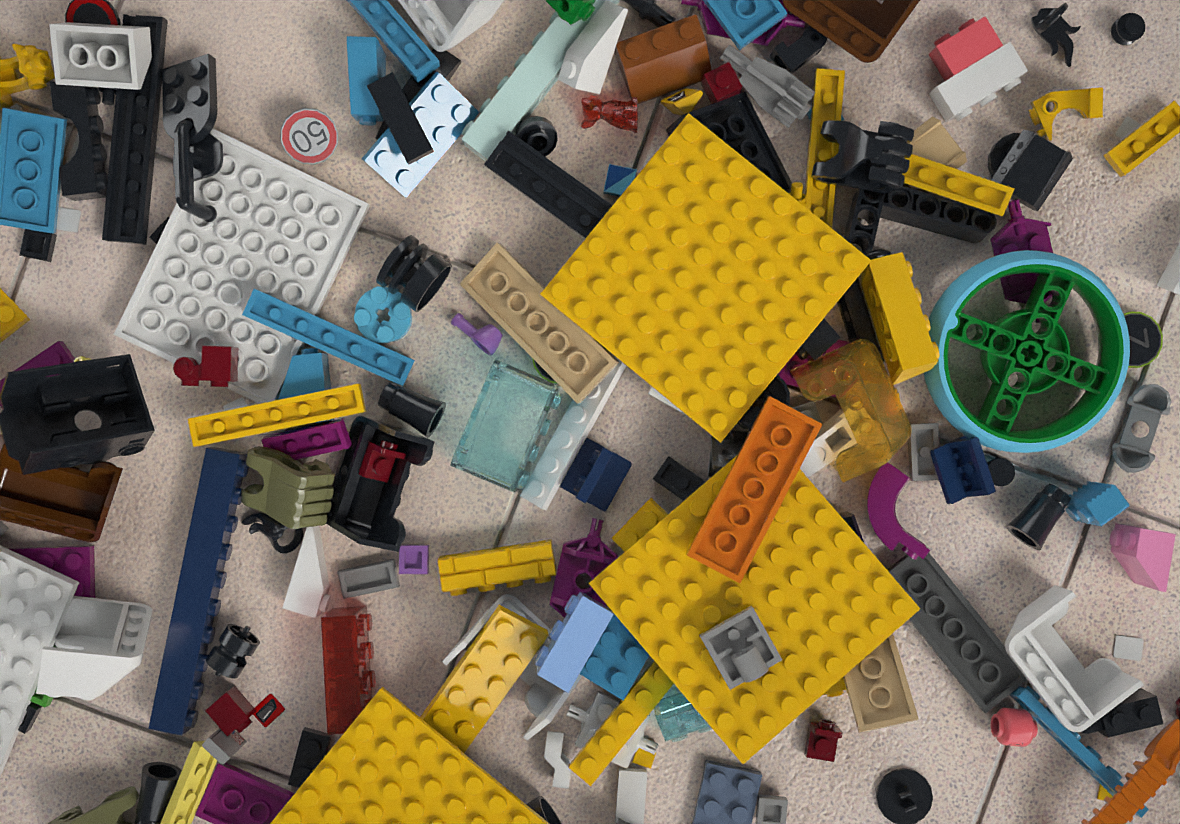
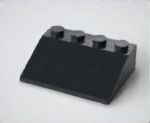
[666,91,792,193]

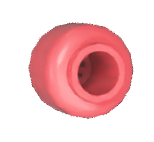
[991,708,1038,747]

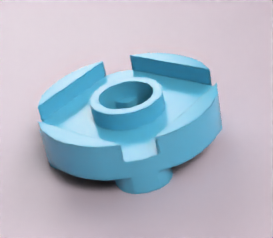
[354,286,412,343]

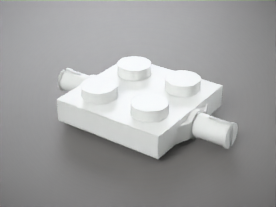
[566,691,659,769]

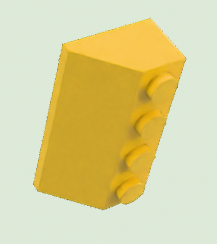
[859,252,940,385]

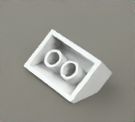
[49,22,152,90]

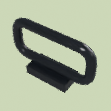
[837,249,892,362]

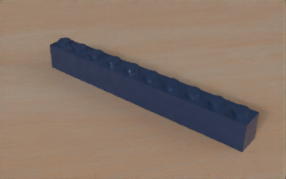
[148,447,249,736]

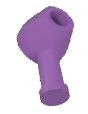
[451,313,503,356]

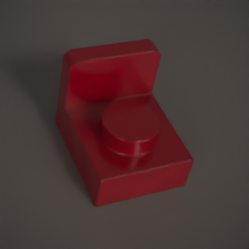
[359,440,406,482]
[804,719,843,762]

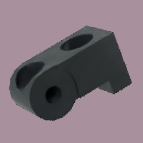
[770,26,827,74]

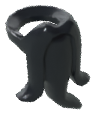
[1031,2,1081,67]
[241,511,303,554]

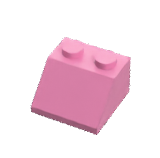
[1110,523,1176,592]

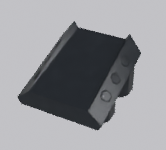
[991,130,1073,211]

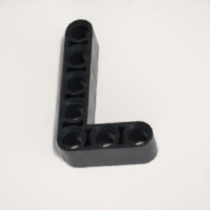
[844,186,997,256]

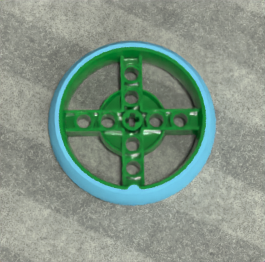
[924,250,1130,453]

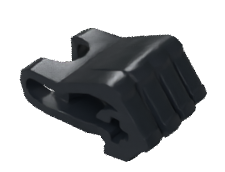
[811,120,914,193]

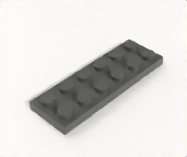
[887,553,1027,713]

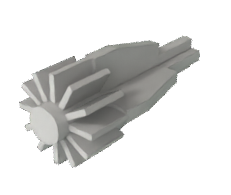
[719,45,815,128]

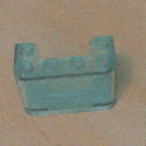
[450,359,564,493]

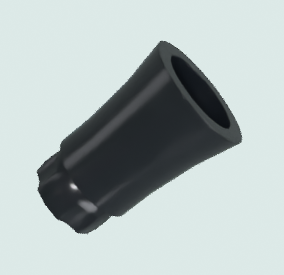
[378,382,446,438]
[1006,483,1071,551]
[135,762,182,824]

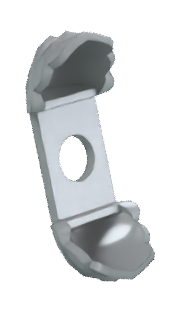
[1112,384,1171,473]

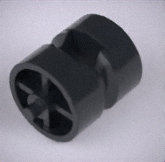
[206,624,260,679]

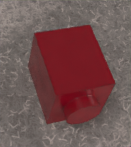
[701,62,743,104]
[205,686,256,736]

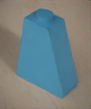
[347,36,386,126]
[278,348,334,423]

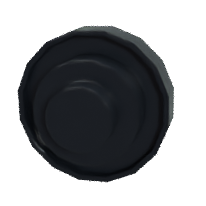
[515,116,558,156]

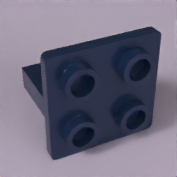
[930,435,996,504]
[559,438,632,512]

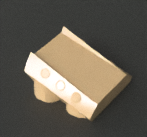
[904,116,967,192]

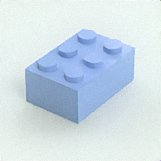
[535,591,614,693]

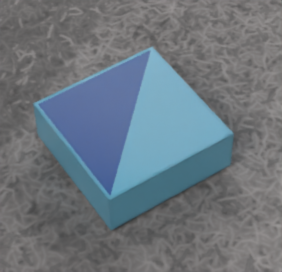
[603,164,637,197]

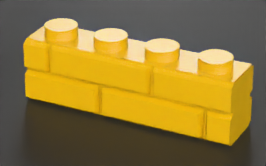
[438,539,557,596]

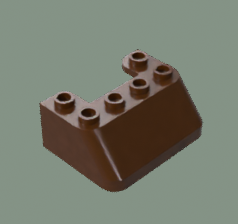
[783,0,920,63]
[0,434,123,542]

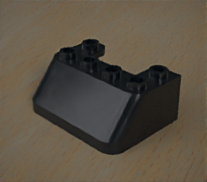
[326,416,435,552]

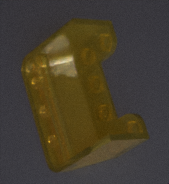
[790,339,912,483]

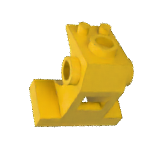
[0,44,55,110]
[1028,87,1103,141]

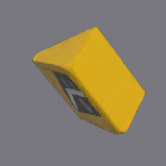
[661,88,703,115]

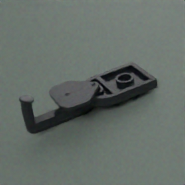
[162,54,223,222]

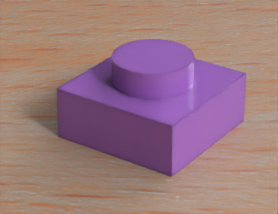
[399,544,429,574]

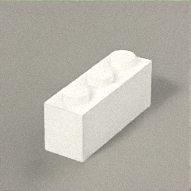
[929,42,1028,122]

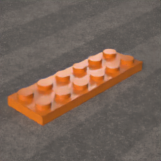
[686,396,822,583]

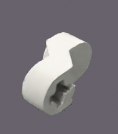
[544,731,571,789]

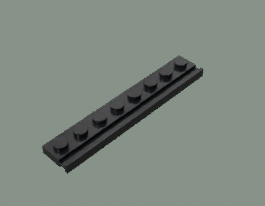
[102,14,168,245]
[484,130,613,239]

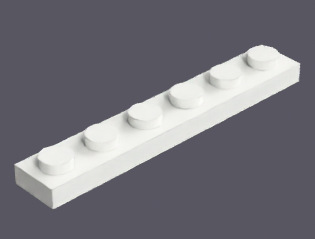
[520,352,626,510]

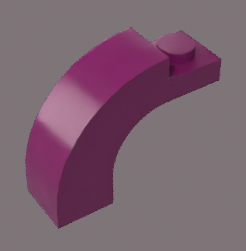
[867,461,931,560]

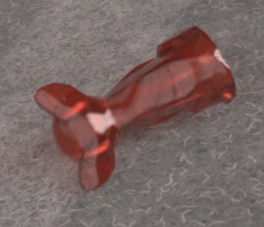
[581,95,638,134]

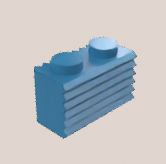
[1065,481,1129,527]

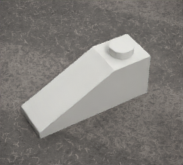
[557,0,628,94]
[283,526,331,618]

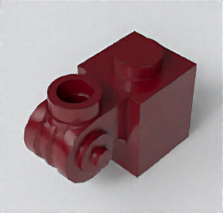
[173,346,239,387]

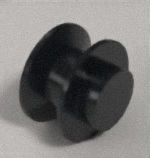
[1111,13,1145,45]

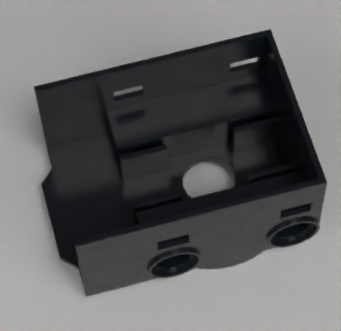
[0,354,155,475]

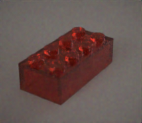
[321,606,376,735]

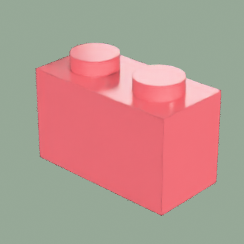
[928,16,1003,81]

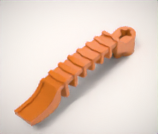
[1081,719,1180,824]

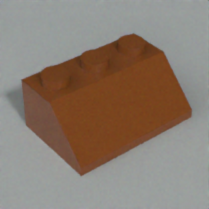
[614,14,712,106]

